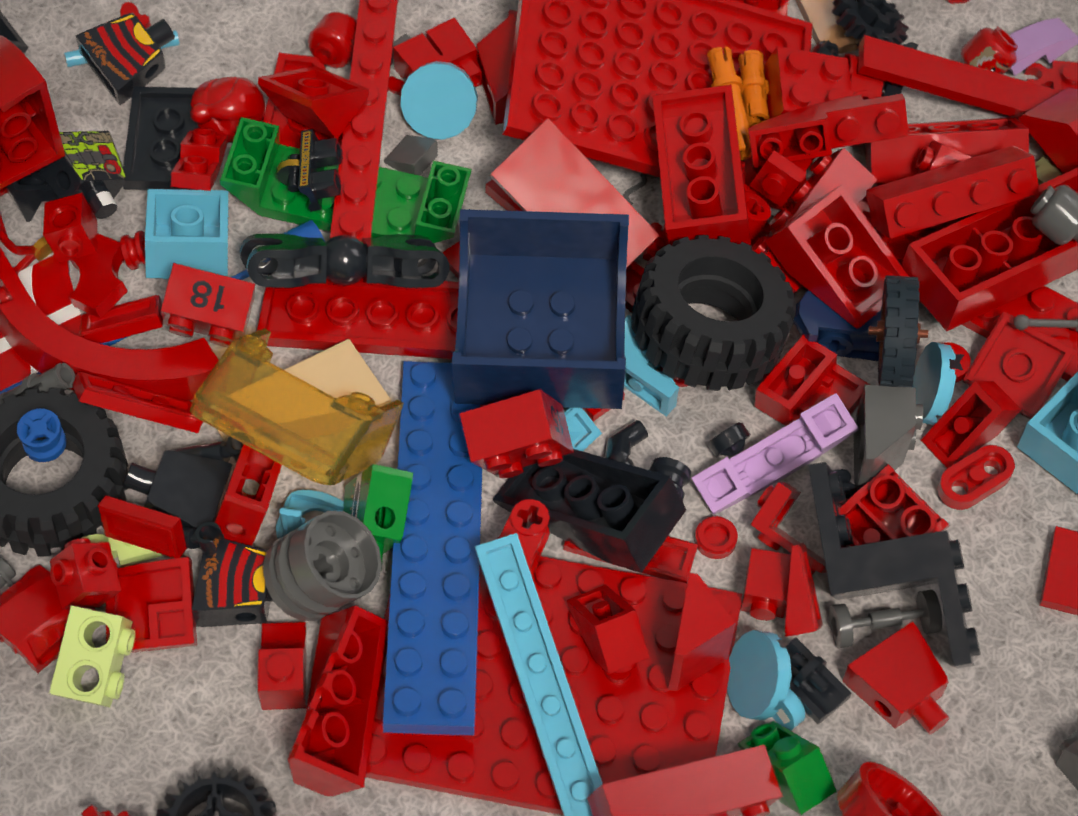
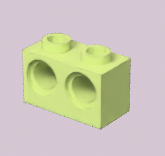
[49,606,135,708]

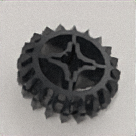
[156,766,277,816]

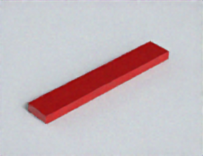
[858,35,1061,119]

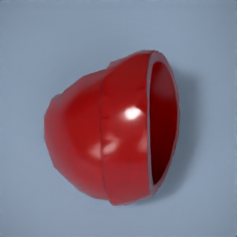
[190,77,265,142]

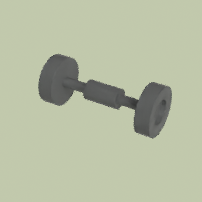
[829,589,942,648]

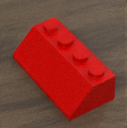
[864,117,1029,186]

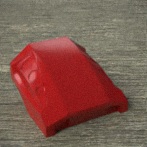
[840,464,950,547]
[0,565,97,674]

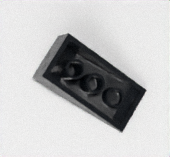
[493,449,686,573]

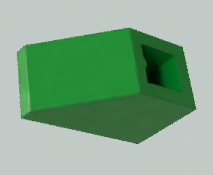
[737,721,837,815]

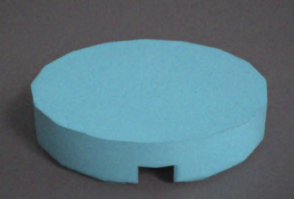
[400,61,478,140]
[912,342,956,425]
[727,630,792,720]

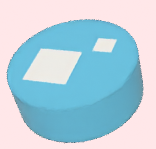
[772,689,805,731]

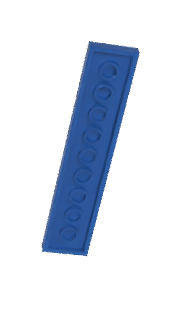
[383,361,484,736]

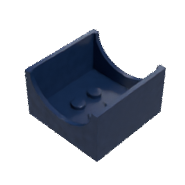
[452,209,629,409]

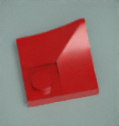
[106,557,197,653]

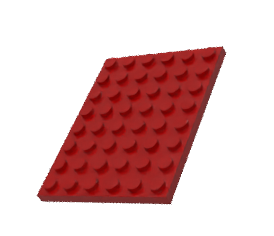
[502,0,812,210]
[366,556,743,816]

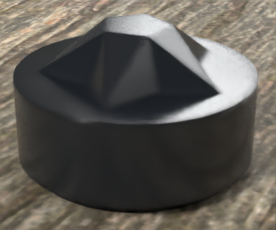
[708,422,751,458]

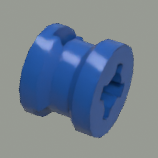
[17,409,67,462]

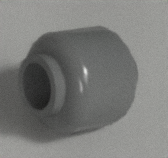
[1030,185,1078,245]

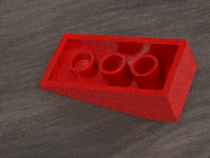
[652,84,751,245]

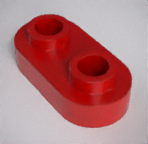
[938,445,1015,510]

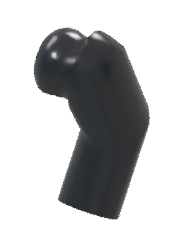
[605,420,648,466]

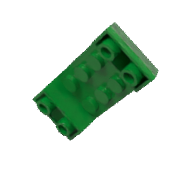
[220,117,472,244]

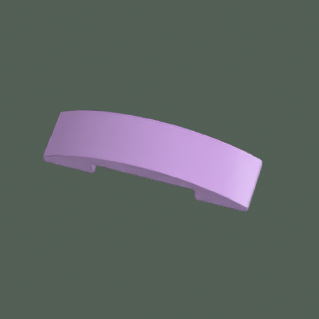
[691,393,858,515]

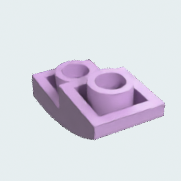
[1009,18,1078,76]

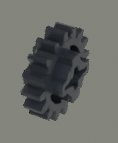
[832,0,909,47]

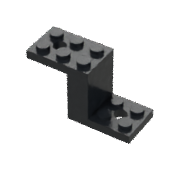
[808,462,981,668]

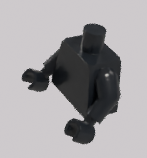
[123,431,254,556]

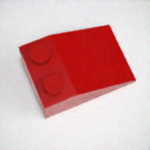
[765,184,909,329]

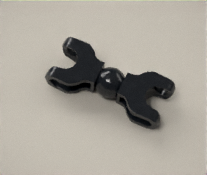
[239,234,450,288]

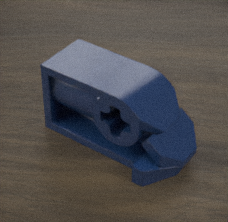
[793,290,881,361]

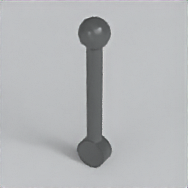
[1013,314,1078,331]

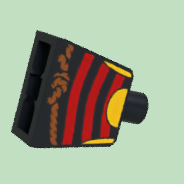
[76,13,175,105]
[192,539,273,627]

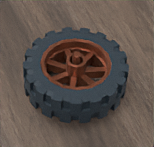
[868,276,929,387]

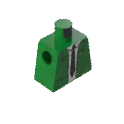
[343,464,413,569]

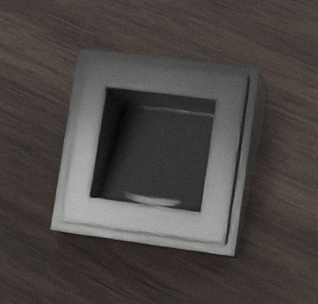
[384,135,438,176]

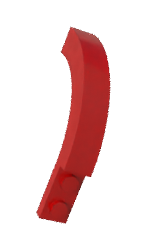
[0,247,223,401]

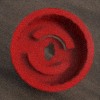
[837,762,943,816]

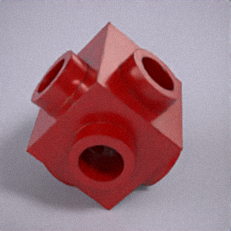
[50,538,121,609]

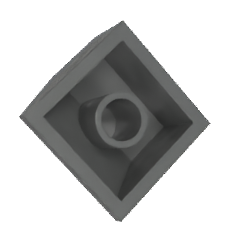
[853,384,923,491]

